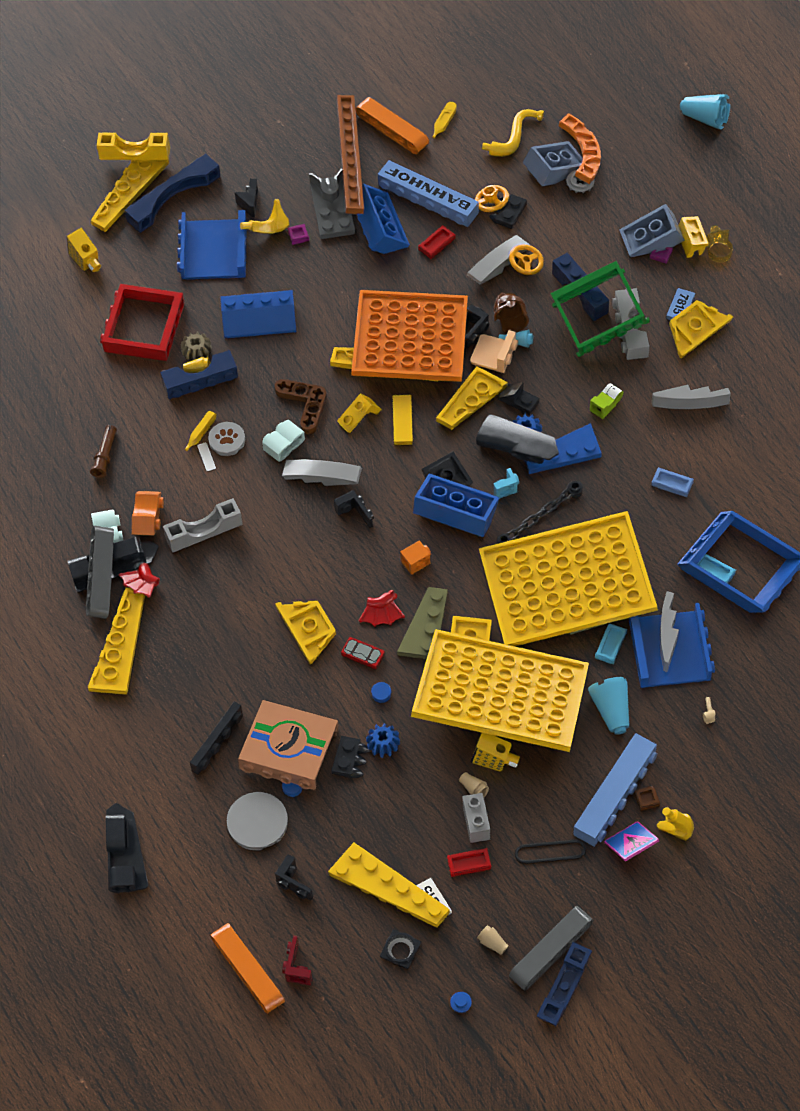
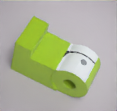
[590,383,624,419]

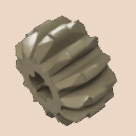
[181,331,212,361]

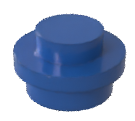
[450,992,472,1013]

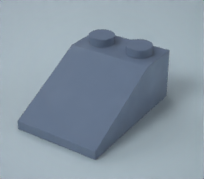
[523,141,583,186]
[619,204,685,257]

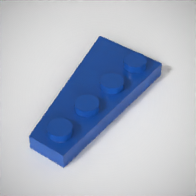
[525,423,602,474]

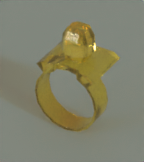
[707,225,733,262]

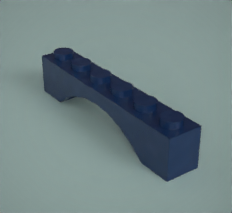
[125,153,220,233]

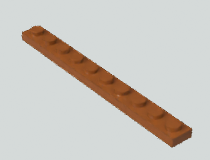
[337,95,364,214]

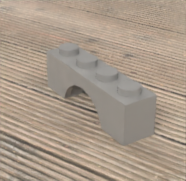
[612,288,649,360]
[163,498,243,553]

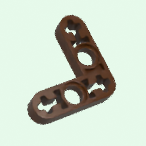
[274,379,327,434]

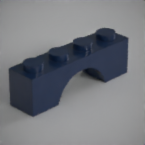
[552,253,609,321]
[160,350,238,399]

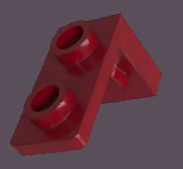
[282,935,312,986]

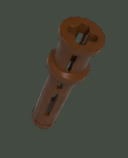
[90,425,117,478]

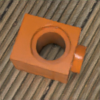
[400,540,431,575]

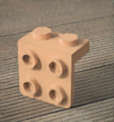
[470,330,518,373]

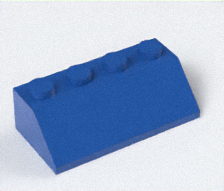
[357,183,410,254]
[221,290,296,339]
[413,473,499,537]

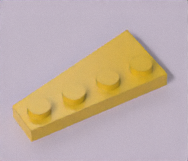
[436,366,508,430]

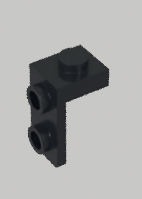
[465,305,490,348]

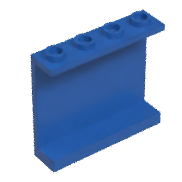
[177,210,247,280]
[629,603,715,688]

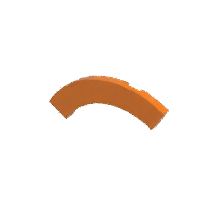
[559,113,601,184]

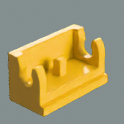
[679,216,709,258]

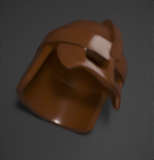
[493,292,529,333]

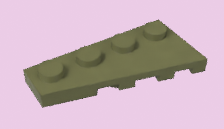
[397,587,448,659]

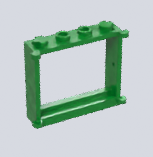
[551,261,650,357]

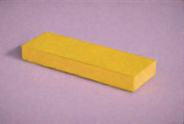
[393,395,413,445]

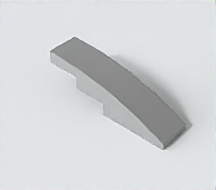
[467,235,530,284]
[652,385,731,409]
[282,460,362,486]
[660,591,679,672]

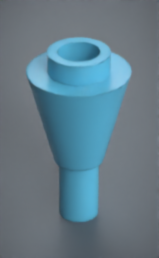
[499,330,533,348]

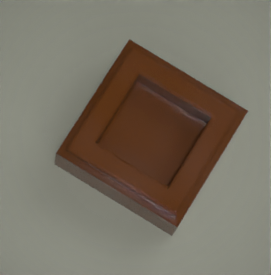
[634,786,660,811]

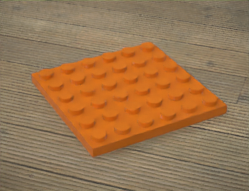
[351,290,468,382]

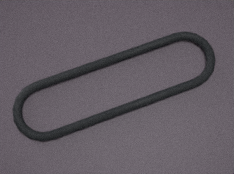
[515,840,586,863]

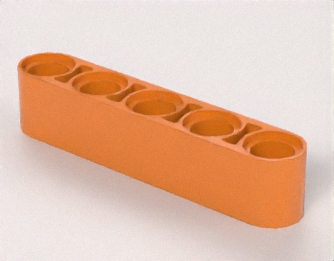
[355,97,429,154]
[210,923,285,1014]

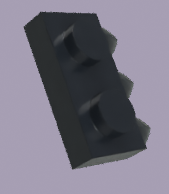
[489,194,527,229]
[331,735,370,778]

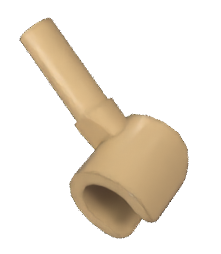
[703,697,715,724]

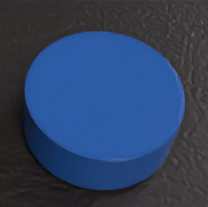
[371,682,391,703]
[282,782,302,797]

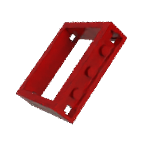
[100,284,185,361]

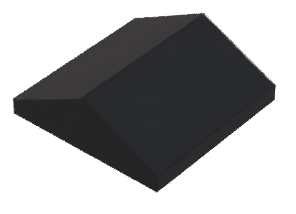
[422,451,473,486]

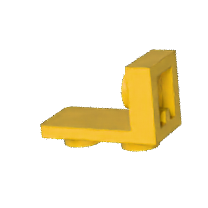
[337,393,382,433]

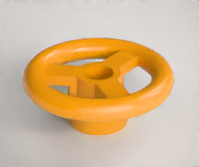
[475,185,509,212]
[509,244,544,275]

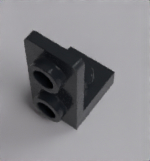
[334,490,374,528]
[275,854,313,900]

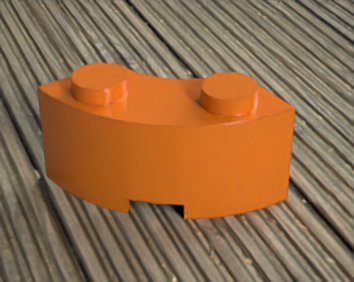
[132,491,164,535]

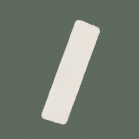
[197,442,216,471]

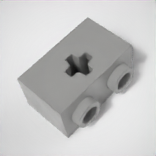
[462,793,490,843]

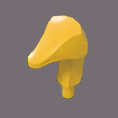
[240,199,289,234]
[657,807,694,841]

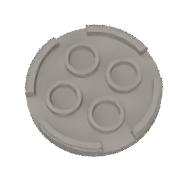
[227,792,288,850]

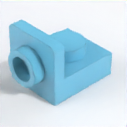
[494,468,519,499]

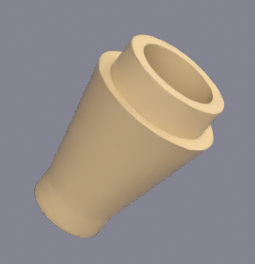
[459,772,489,797]
[477,925,509,955]

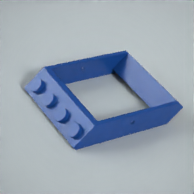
[677,511,800,613]

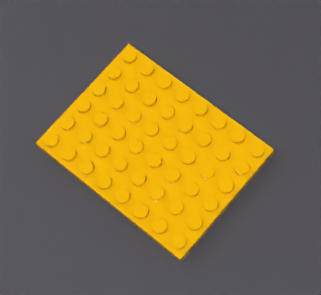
[479,511,658,647]
[411,629,589,752]

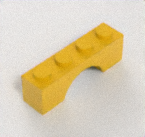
[97,133,170,160]

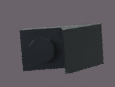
[235,178,258,217]
[498,382,539,415]

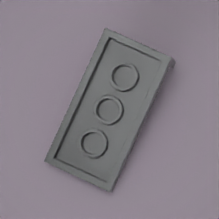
[309,168,355,239]

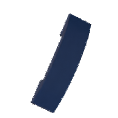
[537,942,592,1026]

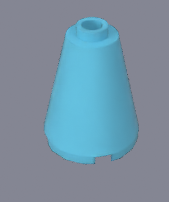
[680,94,730,129]
[588,677,629,735]

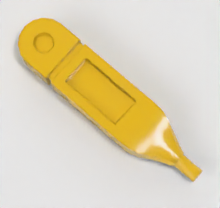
[432,102,457,138]
[185,411,217,451]

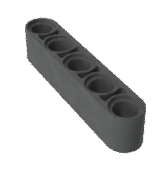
[86,525,114,619]
[509,906,594,991]

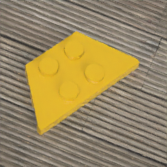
[669,300,733,358]
[275,601,336,664]

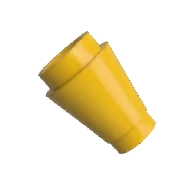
[183,356,211,373]

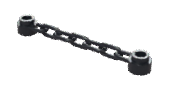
[496,481,583,544]

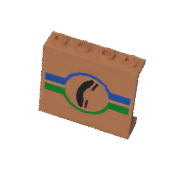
[238,700,338,790]

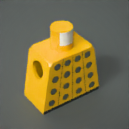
[67,227,101,272]
[471,733,520,771]

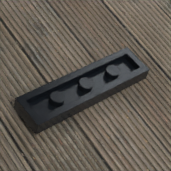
[190,701,243,775]

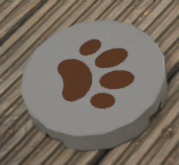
[208,422,246,456]

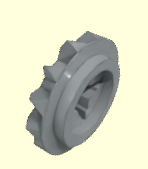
[567,170,595,194]

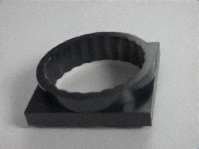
[380,929,422,969]

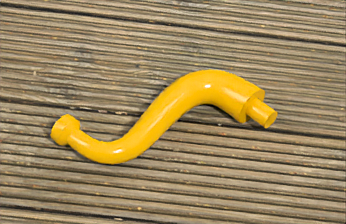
[482,109,544,157]

